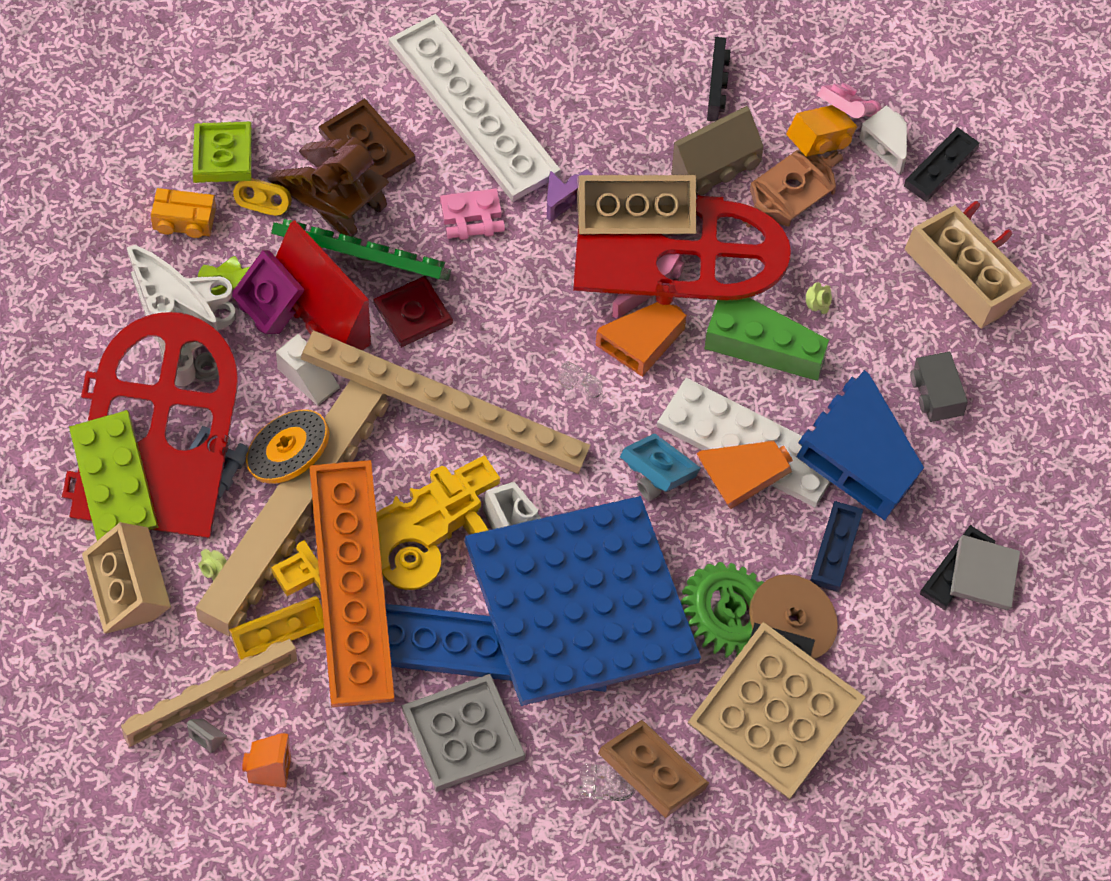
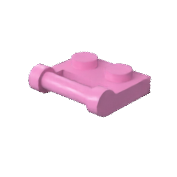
[817,83,881,118]

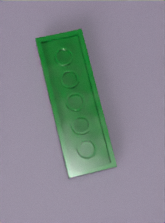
[271,219,452,281]

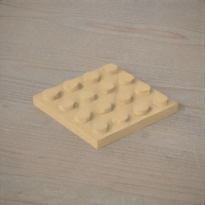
[688,622,866,800]

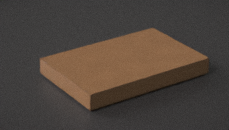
[598,720,709,818]

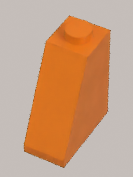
[596,302,687,377]
[696,441,793,509]

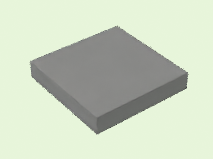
[950,535,1020,610]

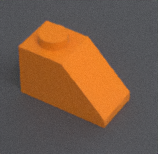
[242,733,291,788]

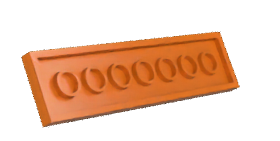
[309,460,395,708]

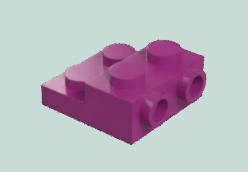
[232,250,305,335]

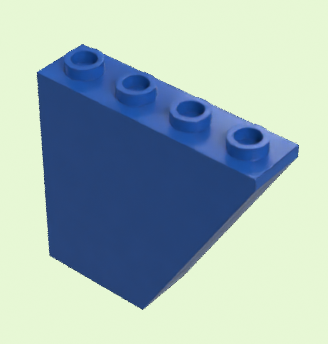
[796,370,924,520]

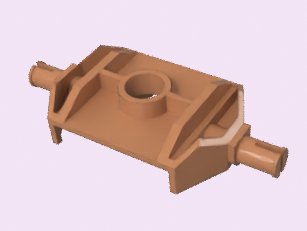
[742,150,843,228]

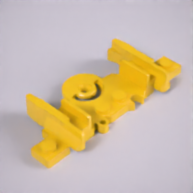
[271,455,500,596]

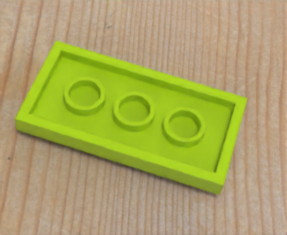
[69,410,158,541]

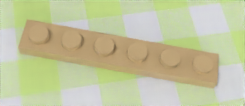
[121,639,297,748]

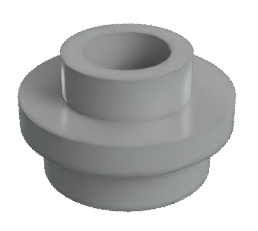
[194,352,219,382]

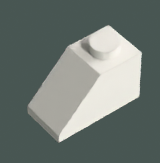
[859,105,907,174]
[276,334,340,406]

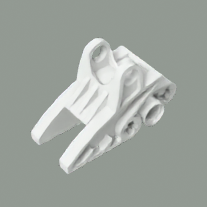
[127,245,236,386]

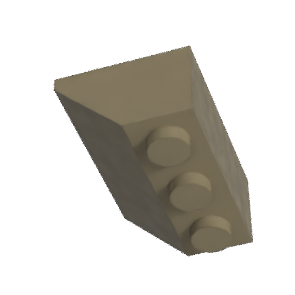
[671,106,764,195]

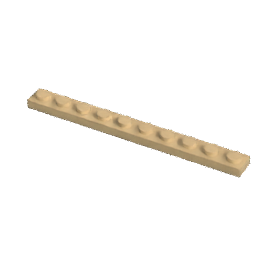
[301,330,591,474]

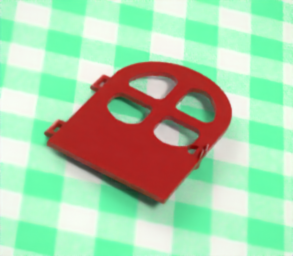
[573,195,791,305]
[61,312,238,539]

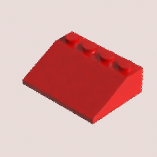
[276,220,371,351]

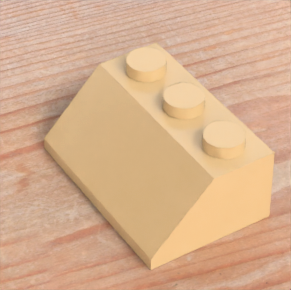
[82,522,171,634]

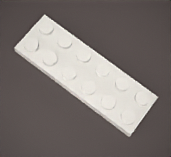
[657,378,831,508]

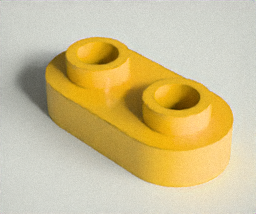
[233,178,292,216]

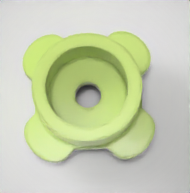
[806,282,832,314]
[198,549,227,581]

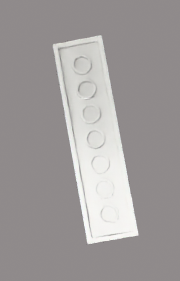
[389,14,561,202]

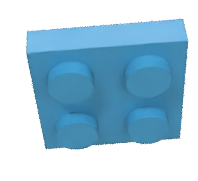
[620,433,701,492]

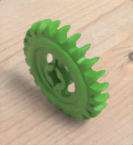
[680,562,764,658]

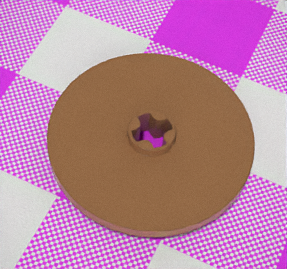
[749,574,838,660]

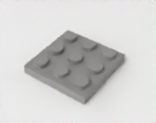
[402,674,525,792]

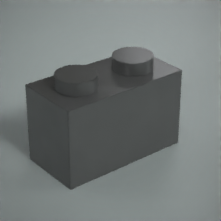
[910,351,968,422]

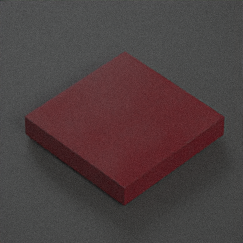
[373,276,453,348]

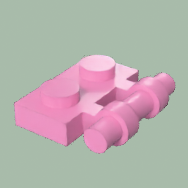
[440,188,505,240]

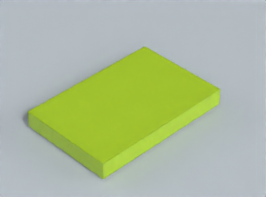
[192,121,252,183]

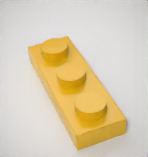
[229,596,324,660]

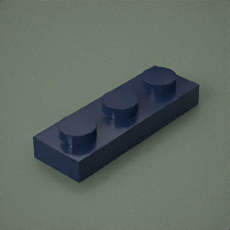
[810,501,864,592]

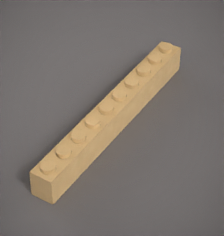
[195,380,389,637]

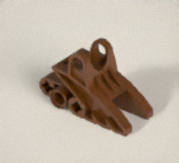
[268,137,389,237]

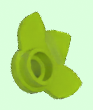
[198,256,250,296]

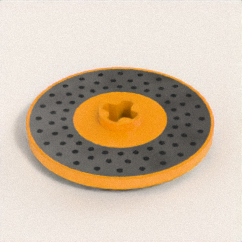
[246,410,330,484]

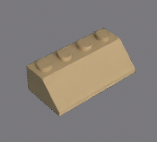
[577,175,696,234]
[904,205,1032,329]

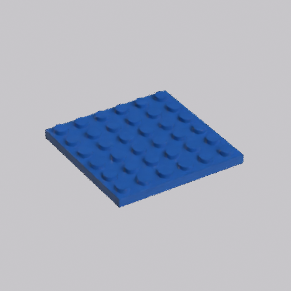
[464,496,701,706]

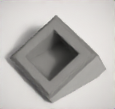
[187,719,227,753]

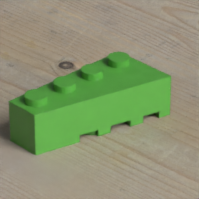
[704,298,829,381]

